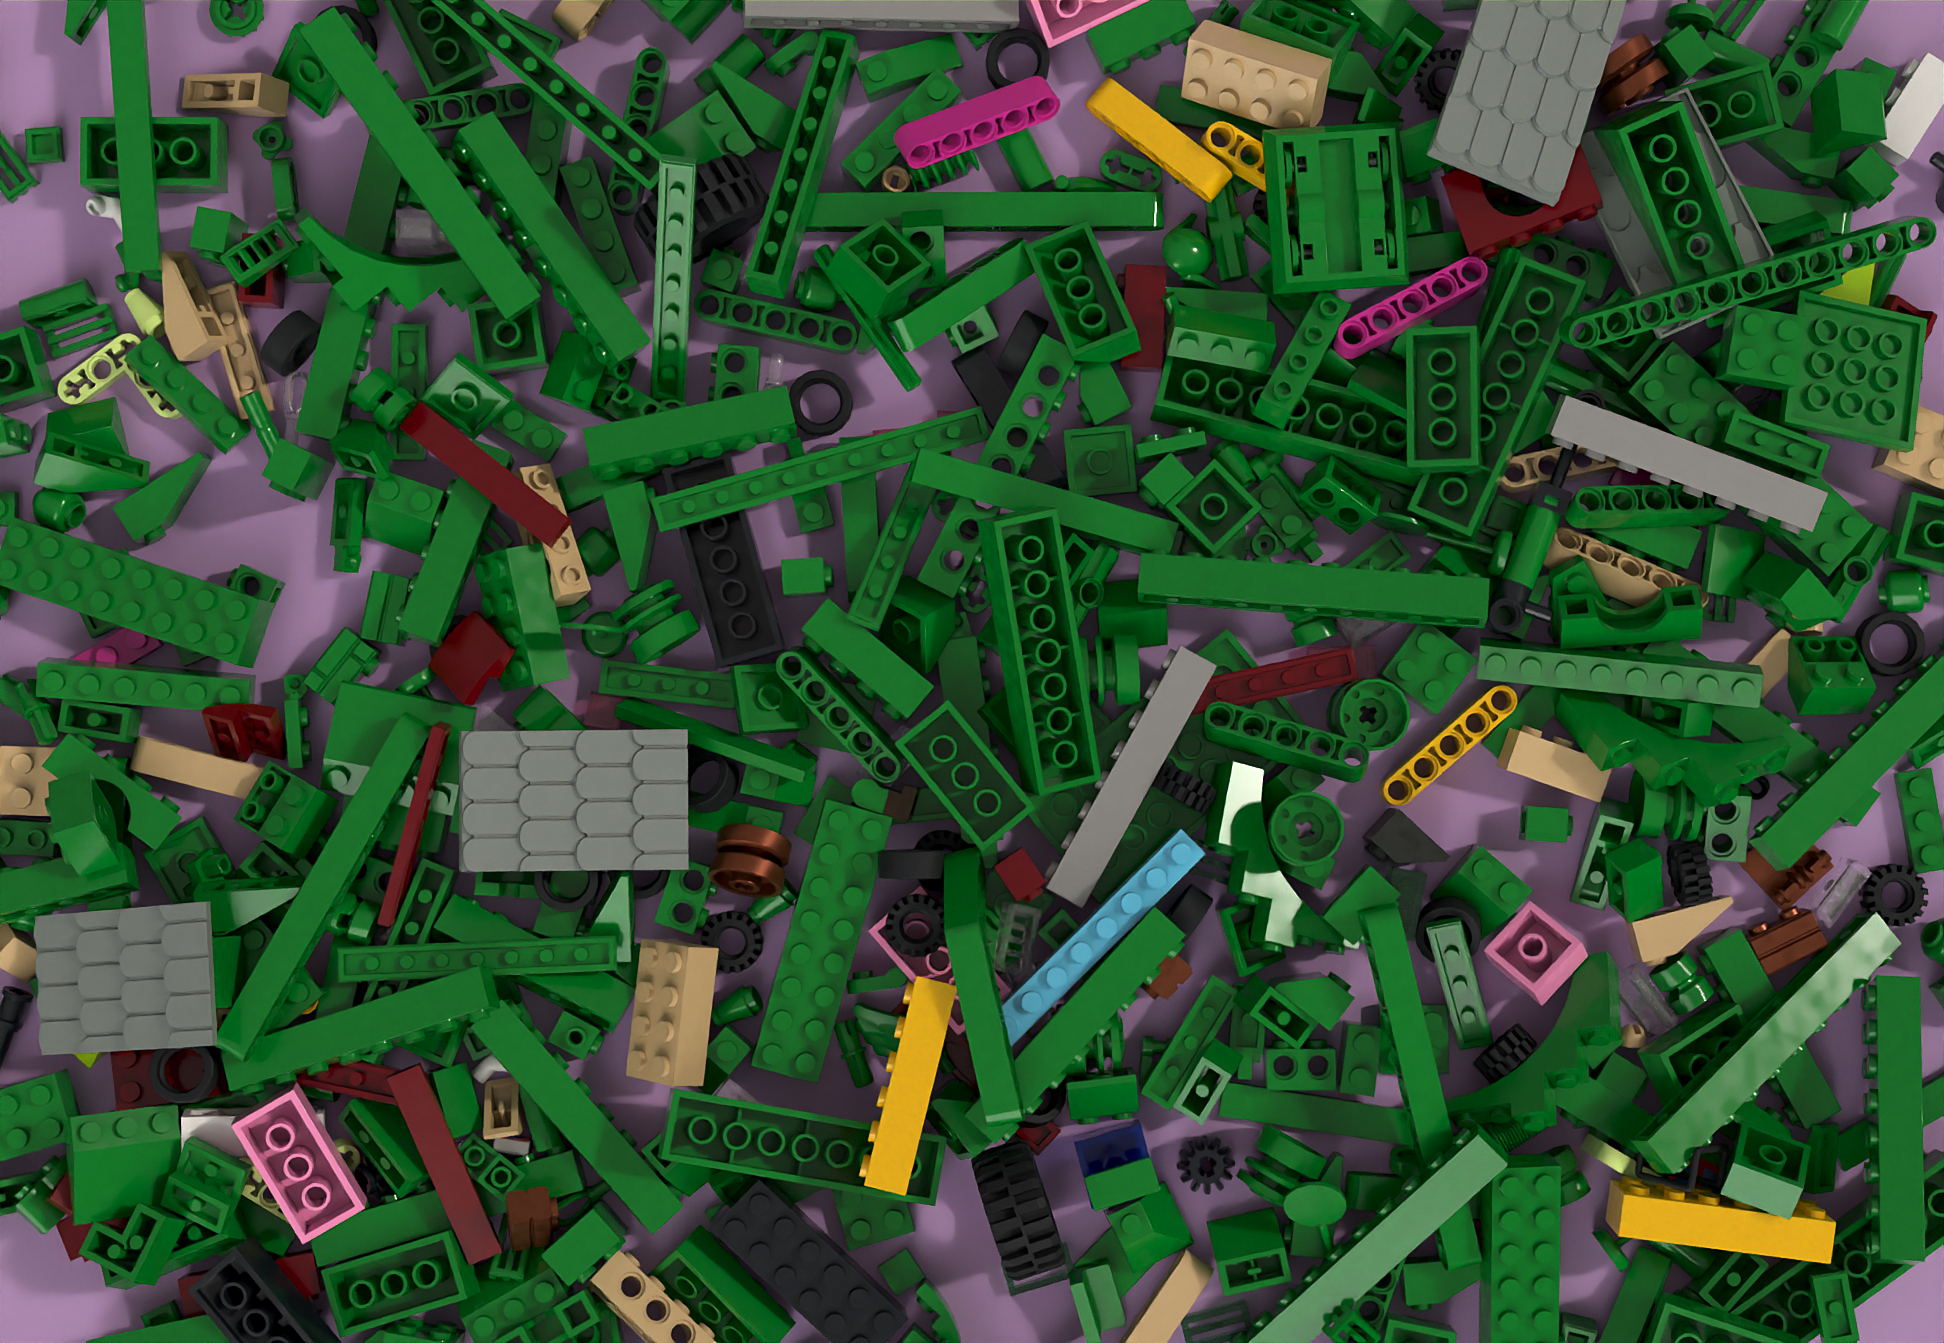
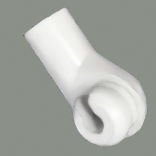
[86,195,122,232]
[471,1053,507,1084]

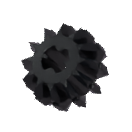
[1176,1134,1235,1195]

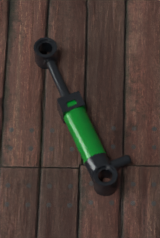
[1485,390,1606,635]

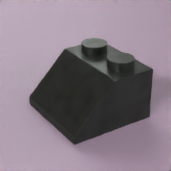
[1361,808,1450,863]

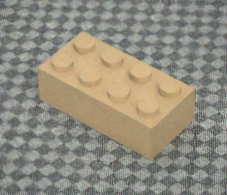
[1181,19,1332,129]
[1871,405,1944,500]
[0,745,58,816]
[626,938,719,1087]

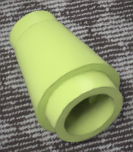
[124,288,166,339]

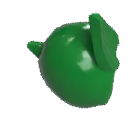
[1161,213,1221,290]

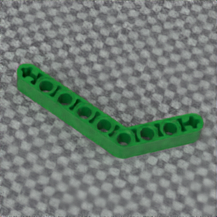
[944,846,1025,1128]

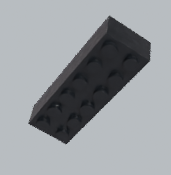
[662,451,787,669]
[710,1175,908,1343]

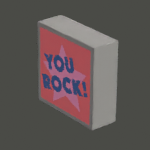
[493,1135,534,1156]

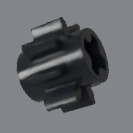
[355,1157,391,1199]

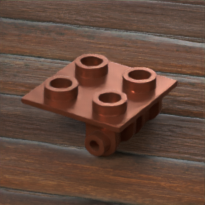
[1738,844,1834,911]

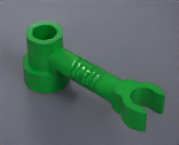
[1247,449,1321,522]

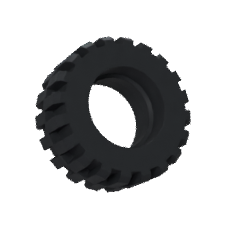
[634,154,769,264]
[971,1139,1066,1281]

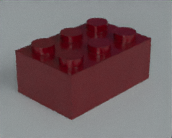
[110,1027,231,1111]

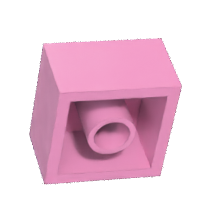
[1483,901,1588,1006]

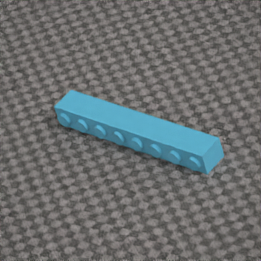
[1001,828,1206,1047]

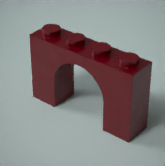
[1441,143,1604,260]

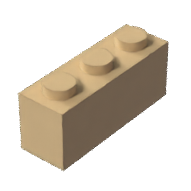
[1496,725,1612,803]

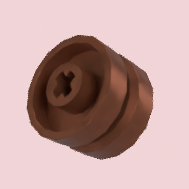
[1596,32,1671,116]
[708,824,792,898]

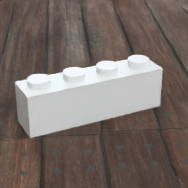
[181,1106,326,1159]

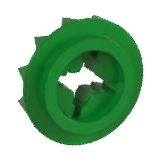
[209,0,265,38]

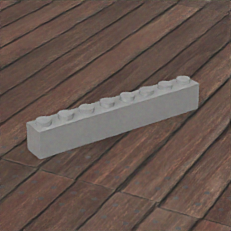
[743,0,1019,33]
[1545,394,1828,534]
[1044,646,1217,908]

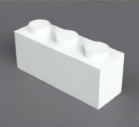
[1864,52,1944,167]

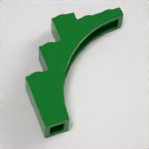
[294,207,526,312]
[1554,689,1791,809]
[1203,761,1360,955]
[1444,951,1621,1131]

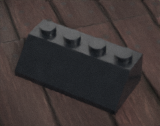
[187,1236,341,1343]

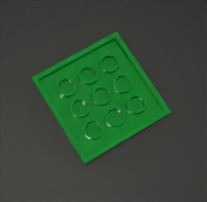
[1778,290,1927,453]

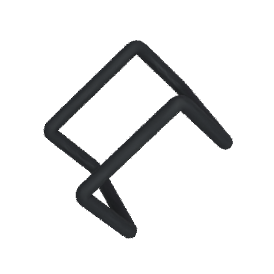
[1635,1144,1729,1192]

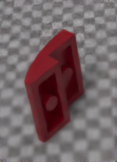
[428,611,515,705]
[201,703,287,762]

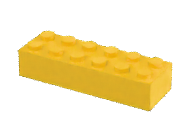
[859,976,957,1196]
[1605,1176,1836,1264]

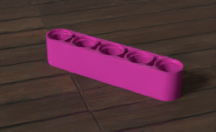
[894,76,1061,169]
[1333,256,1488,359]

